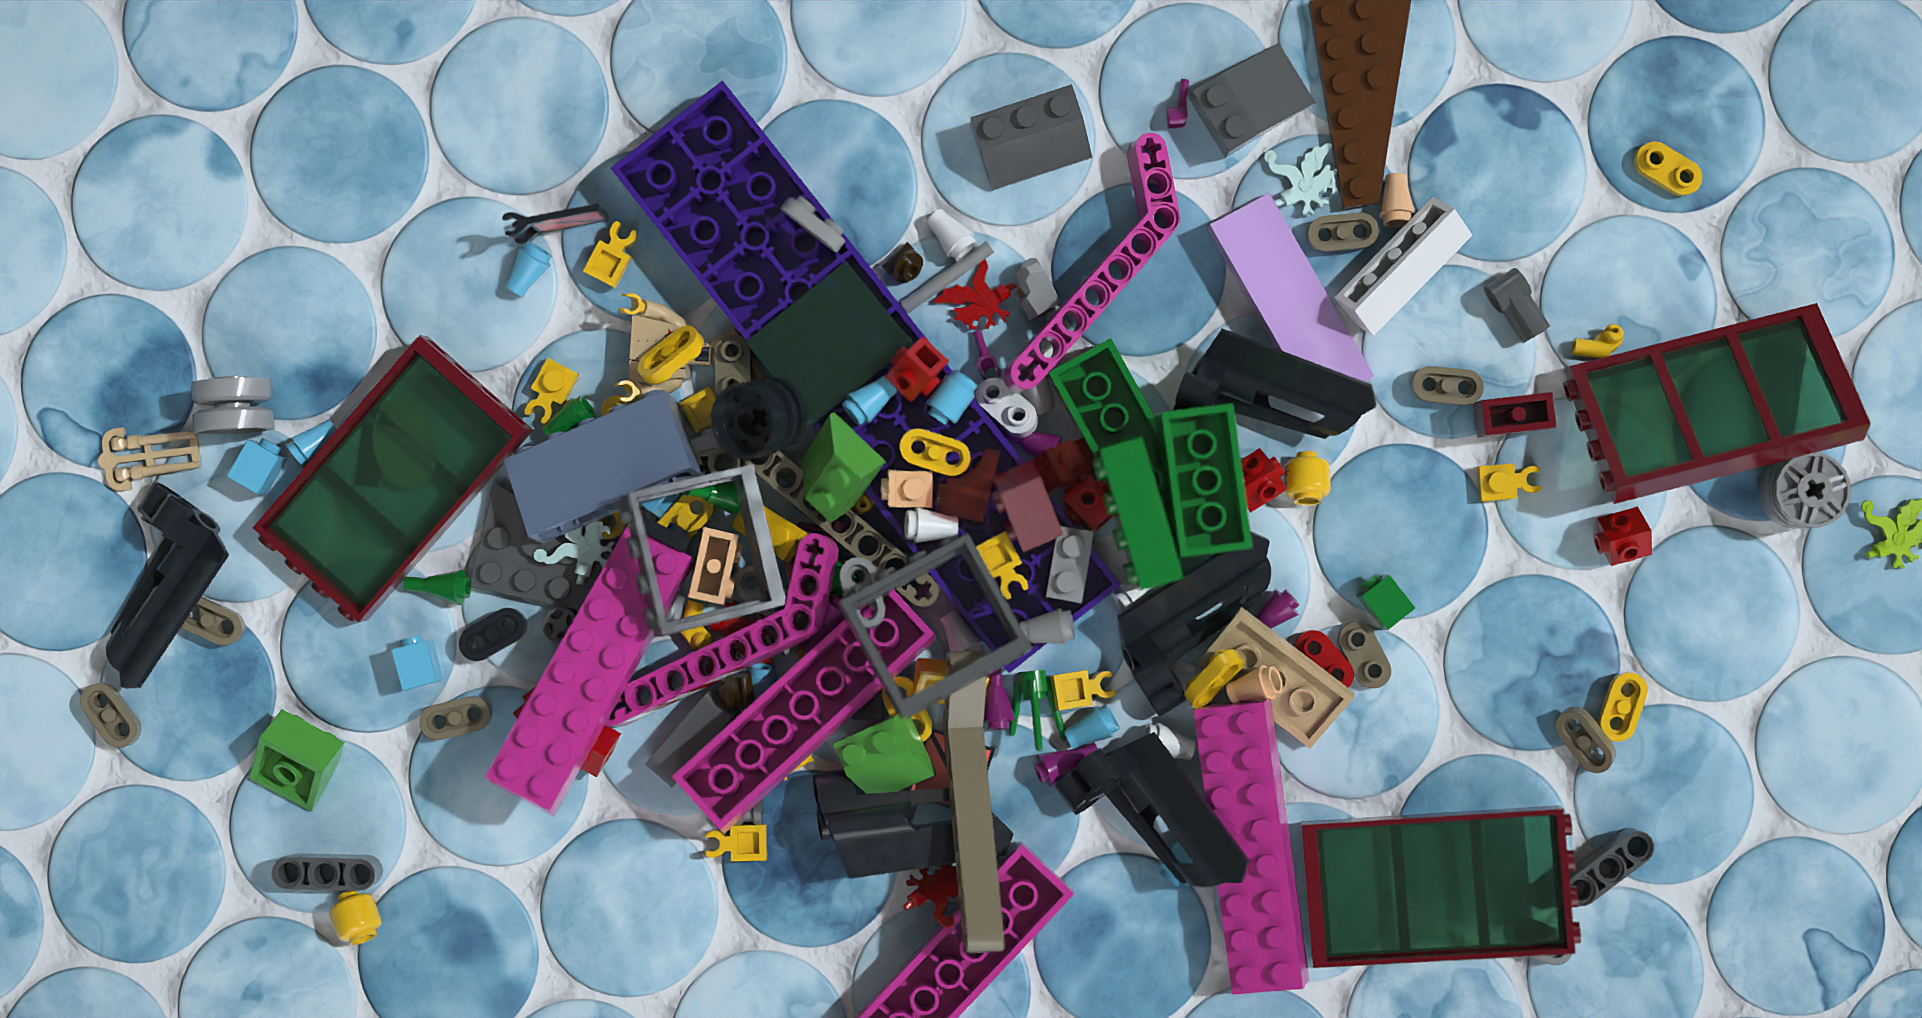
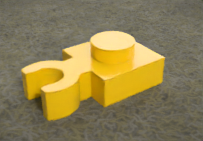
[583,221,638,289]
[525,358,580,424]
[1476,463,1542,502]
[976,532,1028,599]
[1050,670,1116,711]
[705,824,768,862]

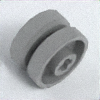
[191,376,275,434]

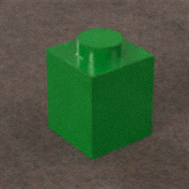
[1356,573,1416,630]

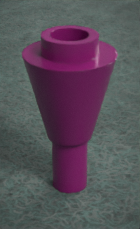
[1001,430,1067,469]
[1256,588,1300,629]
[802,594,845,653]
[983,668,1016,730]
[1033,742,1098,787]

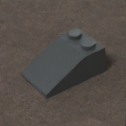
[1189,43,1316,158]

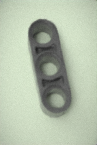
[645,687,739,788]
[1569,828,1655,906]
[272,853,383,891]

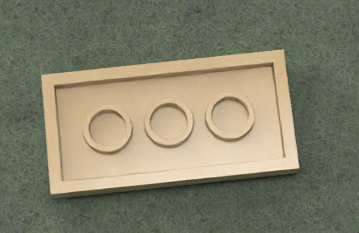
[1197,607,1355,748]

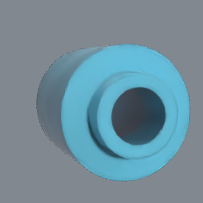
[926,369,977,425]

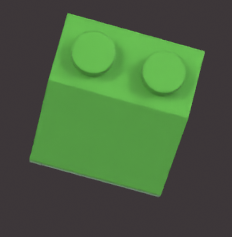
[801,413,885,523]
[249,709,345,812]
[833,714,937,794]

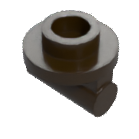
[881,242,923,283]
[719,672,755,710]

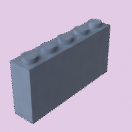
[503,390,702,544]

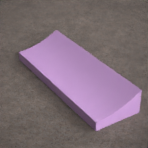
[1207,193,1374,412]

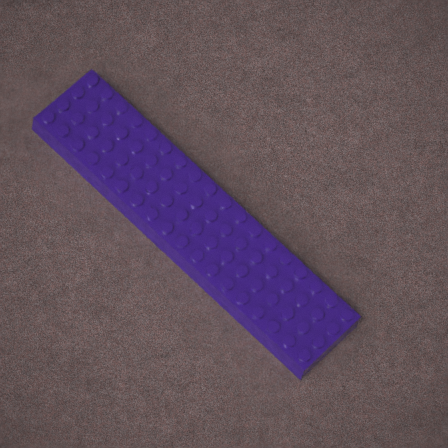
[610,80,1121,673]

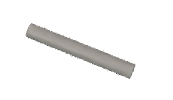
[900,241,994,313]

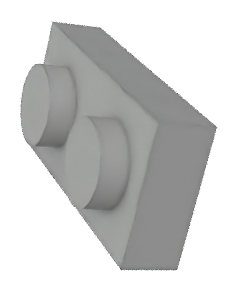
[1046,526,1094,603]

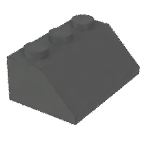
[970,84,1092,191]

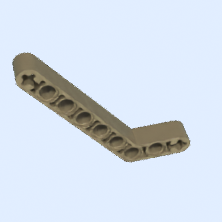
[694,447,940,609]
[943,650,1004,953]

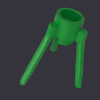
[1009,670,1067,751]

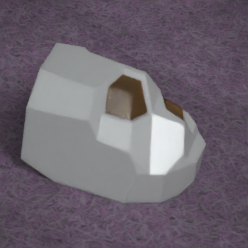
[1015,258,1061,322]

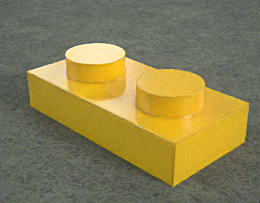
[731,505,808,563]

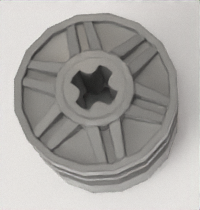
[1758,453,1851,528]

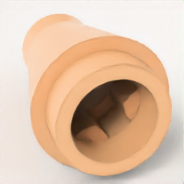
[1379,173,1415,228]
[1226,665,1283,703]

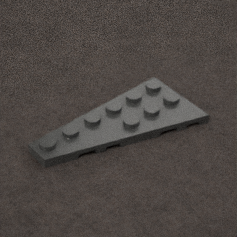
[470,483,687,622]

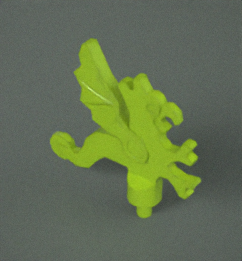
[1861,498,1922,569]

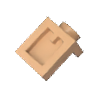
[881,470,933,508]

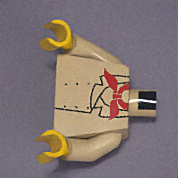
[613,293,712,404]

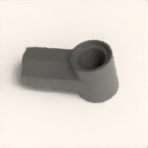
[1484,268,1550,343]

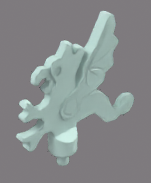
[1264,143,1337,216]
[534,520,615,585]

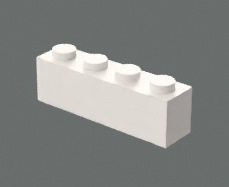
[1334,197,1472,336]

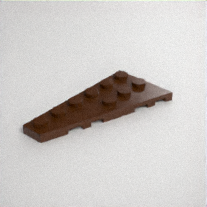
[1308,0,1411,210]

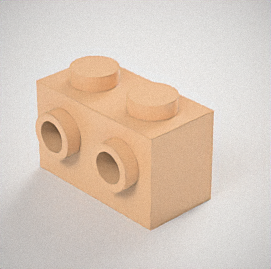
[687,527,743,605]

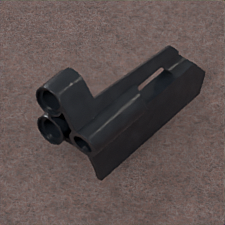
[1172,328,1377,439]
[106,481,229,689]
[1117,531,1271,717]
[1054,732,1250,887]
[813,769,1014,879]

